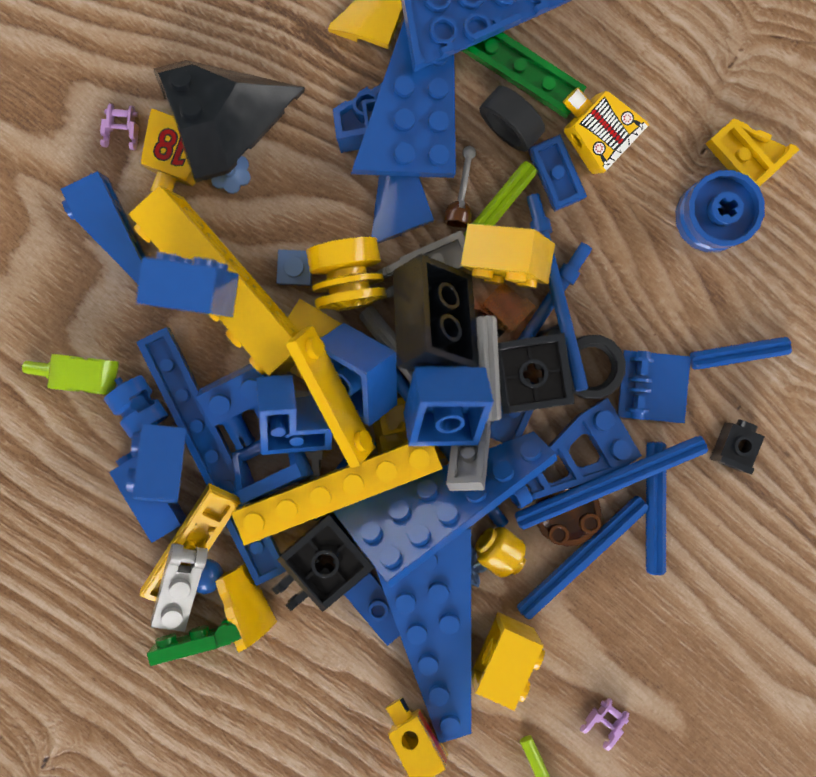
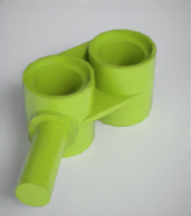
[22,354,119,395]

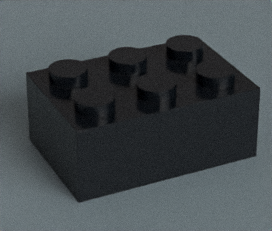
[393,254,479,371]

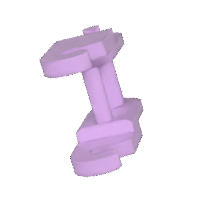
[100,104,139,150]
[580,698,629,751]

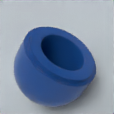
[196,559,224,594]

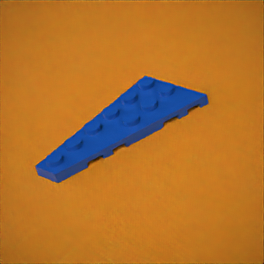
[401,0,572,72]
[351,20,456,178]
[333,431,557,588]
[376,527,472,743]

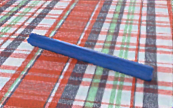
[515,436,708,530]

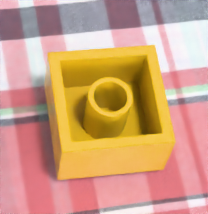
[461,224,555,289]
[471,612,545,711]

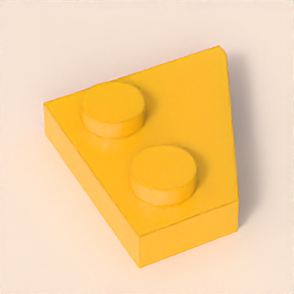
[705,118,800,187]

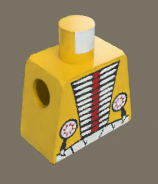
[563,88,649,174]

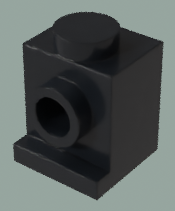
[710,419,765,475]

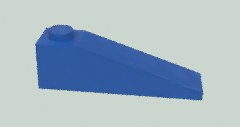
[61,171,147,284]

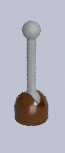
[444,146,476,228]

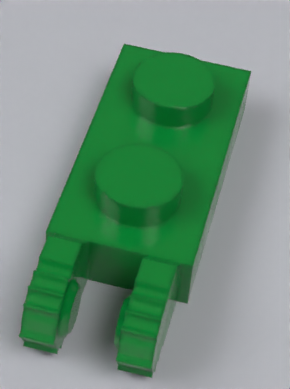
[147,618,241,666]

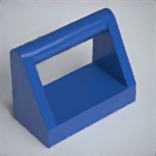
[232,440,314,504]

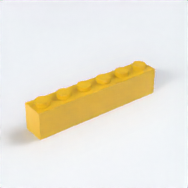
[231,442,442,546]

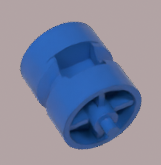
[104,375,169,439]

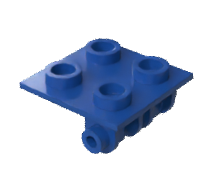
[617,350,691,423]

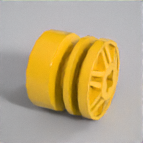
[306,237,387,311]

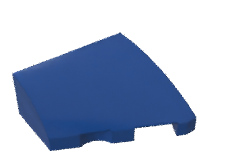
[333,83,382,153]
[371,175,434,243]

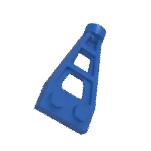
[510,398,642,509]

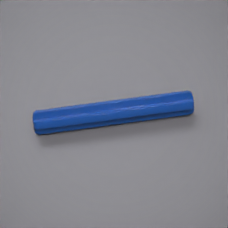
[646,442,667,575]

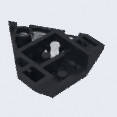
[153,60,305,183]

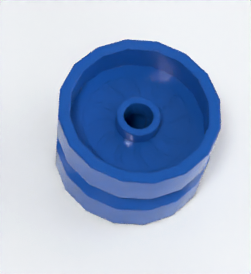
[675,170,765,253]

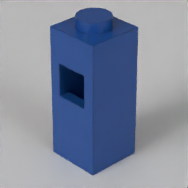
[109,452,187,543]

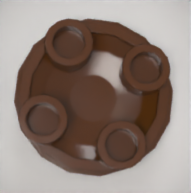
[536,485,602,547]

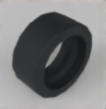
[479,86,545,152]
[570,335,626,399]

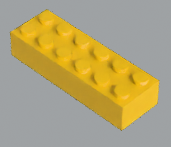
[129,185,300,376]

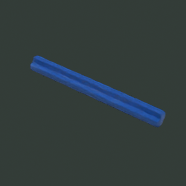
[517,495,649,620]

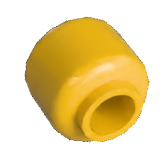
[475,527,526,578]

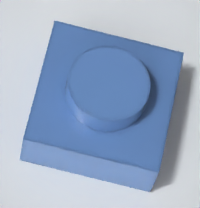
[276,250,312,286]

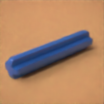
[690,337,792,370]

